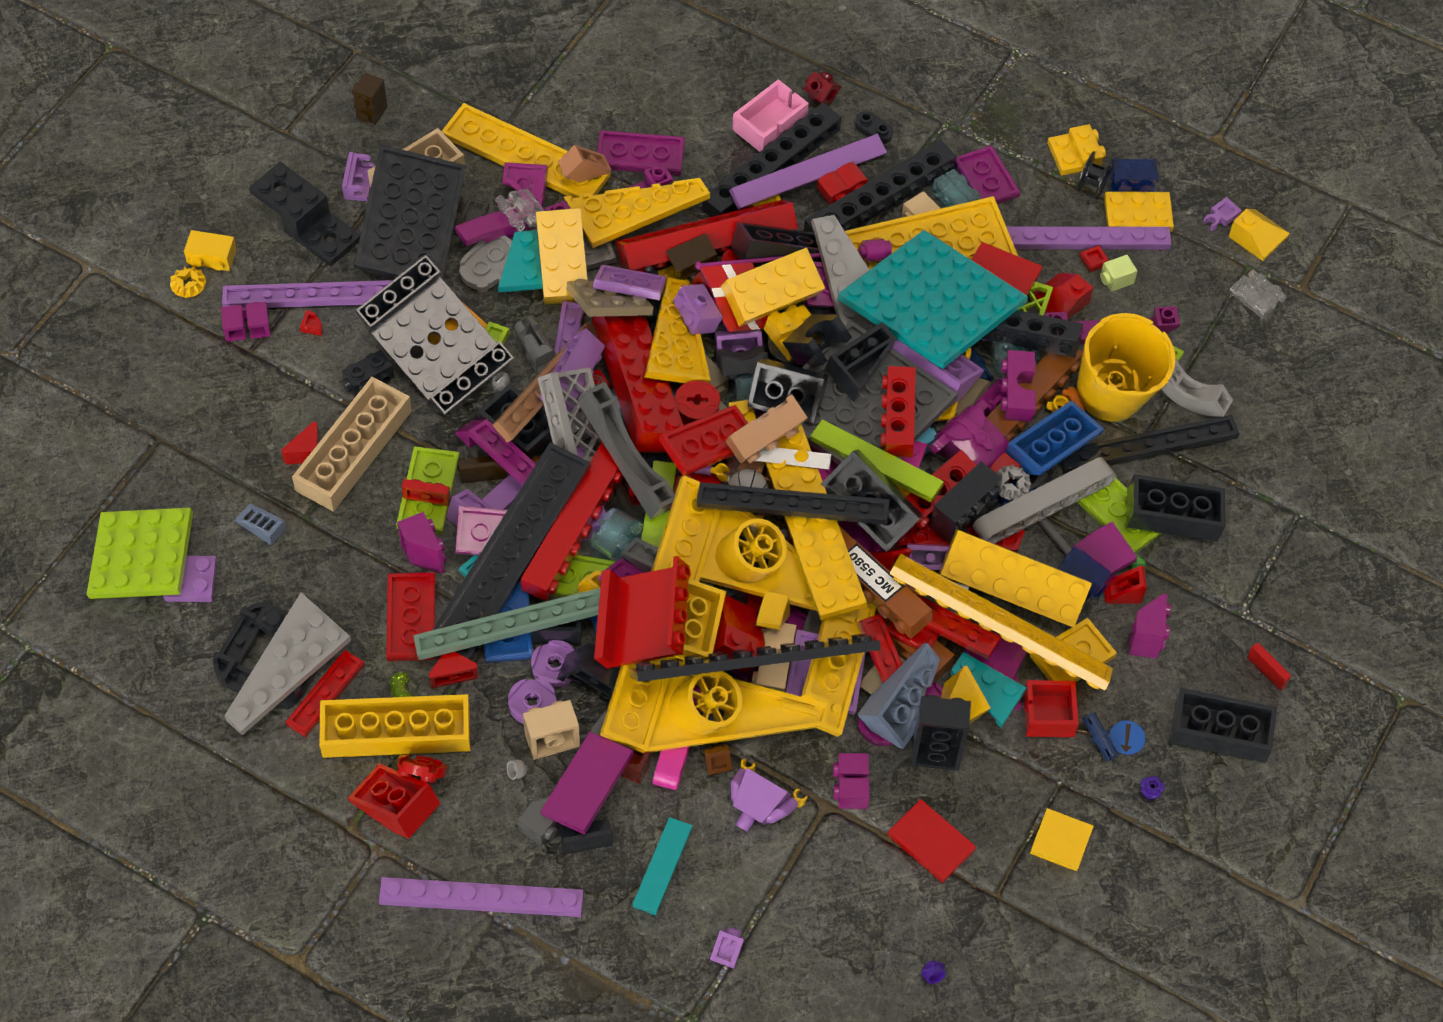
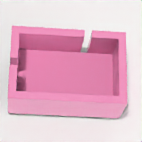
[733,79,809,152]

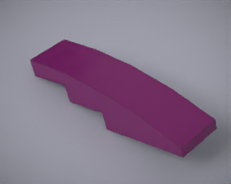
[455,207,537,246]

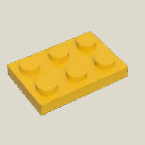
[1104,192,1174,232]
[1030,618,1117,682]

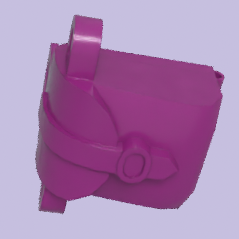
[928,398,1009,468]

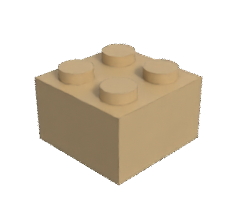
[523,700,580,760]

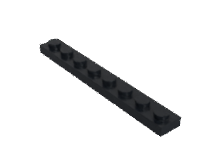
[1061,415,1240,474]
[696,482,890,525]

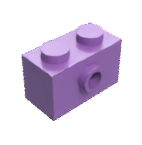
[673,284,723,334]

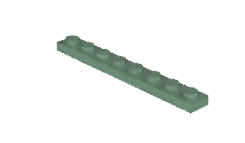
[413,588,600,660]

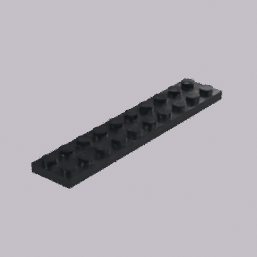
[433,442,591,660]
[630,634,881,682]

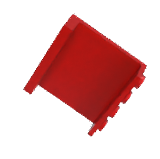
[594,556,691,668]

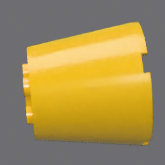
[1076,313,1175,422]

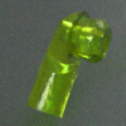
[391,672,414,697]

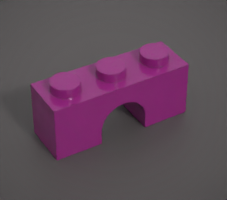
[1000,350,1036,422]

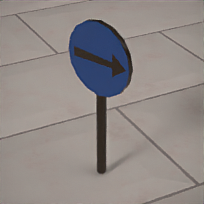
[1076,720,1145,755]

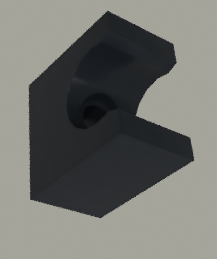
[782,314,852,366]

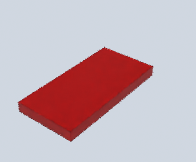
[659,405,748,476]
[386,572,436,662]

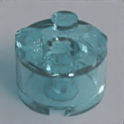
[591,508,643,562]

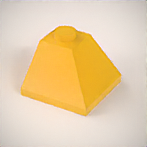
[1228,209,1290,261]
[941,666,991,725]

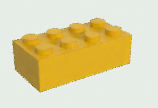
[536,208,587,305]
[721,248,825,327]

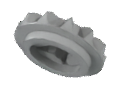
[996,464,1031,500]

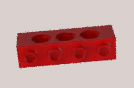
[881,366,916,457]
[906,449,977,532]

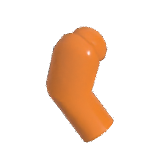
[1062,387,1085,411]

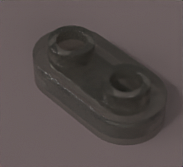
[606,482,633,523]

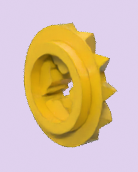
[170,266,206,298]

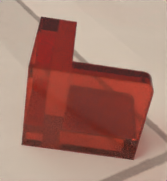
[621,751,651,784]

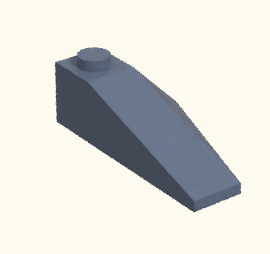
[858,643,940,749]

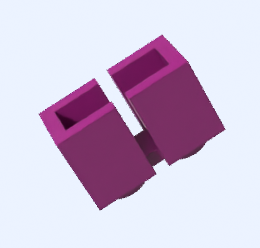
[221,302,271,342]
[833,753,870,809]

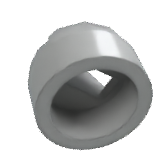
[492,371,510,391]
[507,759,528,780]

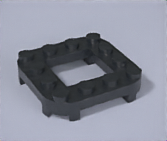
[213,600,319,710]

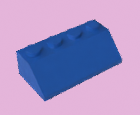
[1005,400,1104,475]

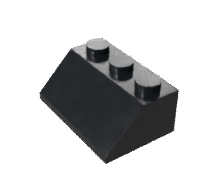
[747,358,829,424]

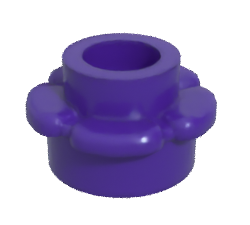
[1140,776,1165,799]
[921,960,946,984]

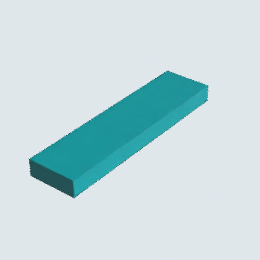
[633,817,692,915]

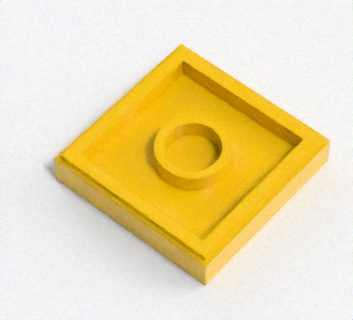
[1030,808,1094,871]

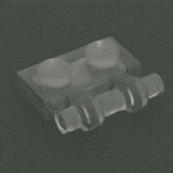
[495,188,545,231]
[1229,269,1287,319]

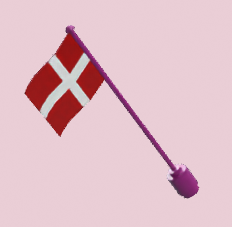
[695,239,892,332]

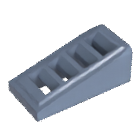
[235,504,287,546]

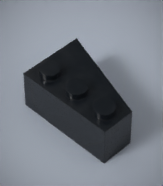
[825,322,897,402]
[557,642,621,701]

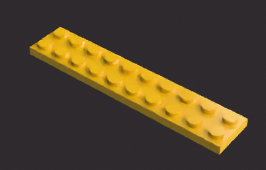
[765,425,867,620]
[890,554,1113,690]

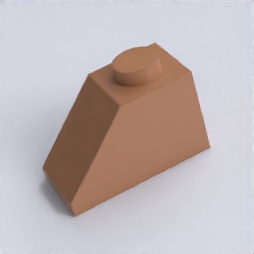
[558,145,612,182]

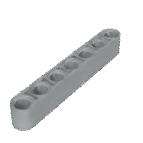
[972,457,1116,544]

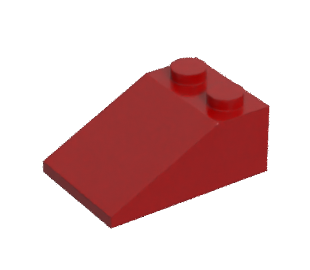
[713,595,765,673]
[347,763,441,839]

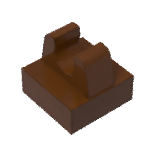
[703,745,732,775]

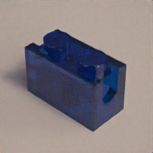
[1110,159,1158,192]
[1057,546,1116,598]

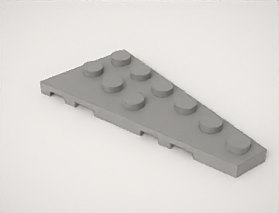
[811,215,877,331]
[225,593,351,735]

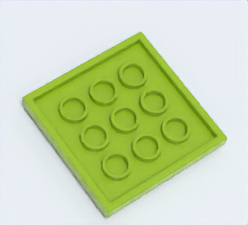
[87,508,193,599]

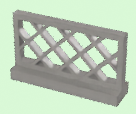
[537,367,602,462]

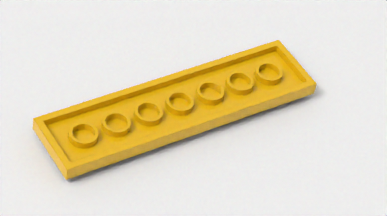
[441,103,611,198]

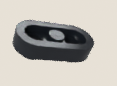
[855,111,893,144]

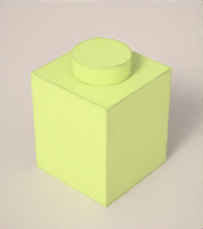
[1100,255,1137,292]

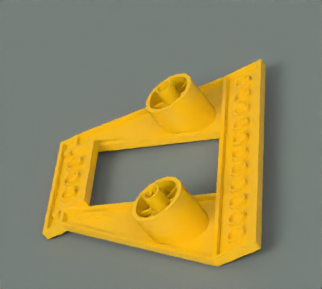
[600,476,877,753]

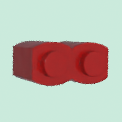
[817,162,868,205]

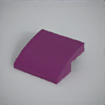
[1072,521,1138,586]

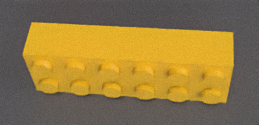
[939,529,1092,628]
[319,694,470,758]

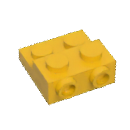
[1047,124,1106,176]
[764,304,811,361]

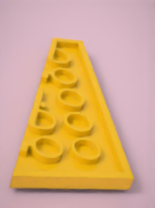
[564,178,710,248]
[644,278,711,383]

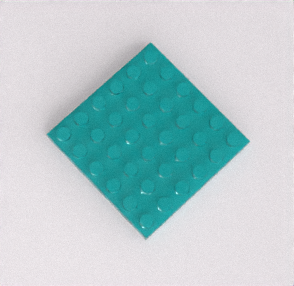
[838,230,1028,369]

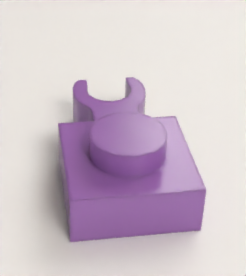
[1203,197,1242,231]

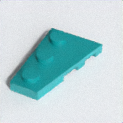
[498,230,543,293]
[951,652,1027,728]

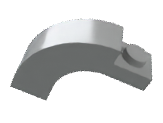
[1161,358,1233,417]

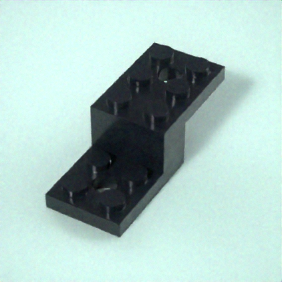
[249,161,360,267]

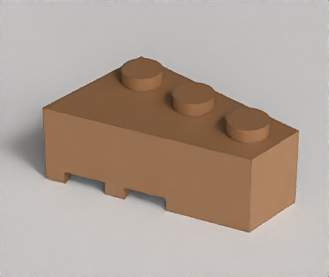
[726,394,807,464]

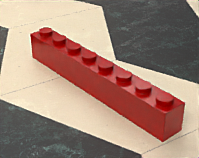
[521,442,623,601]

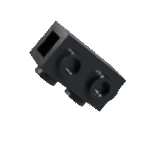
[341,350,395,397]

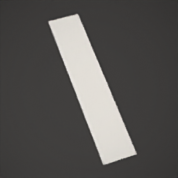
[755,448,831,469]

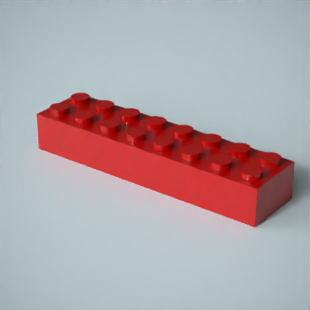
[615,199,798,272]
[592,315,683,452]

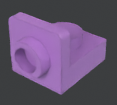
[710,927,746,968]

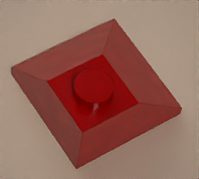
[1028,273,1094,319]

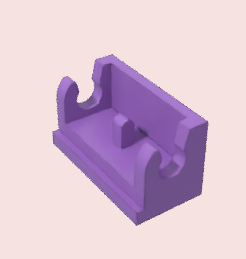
[342,152,374,201]

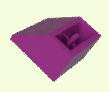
[397,512,447,574]
[1129,594,1171,658]

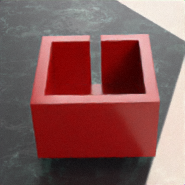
[1024,680,1079,737]

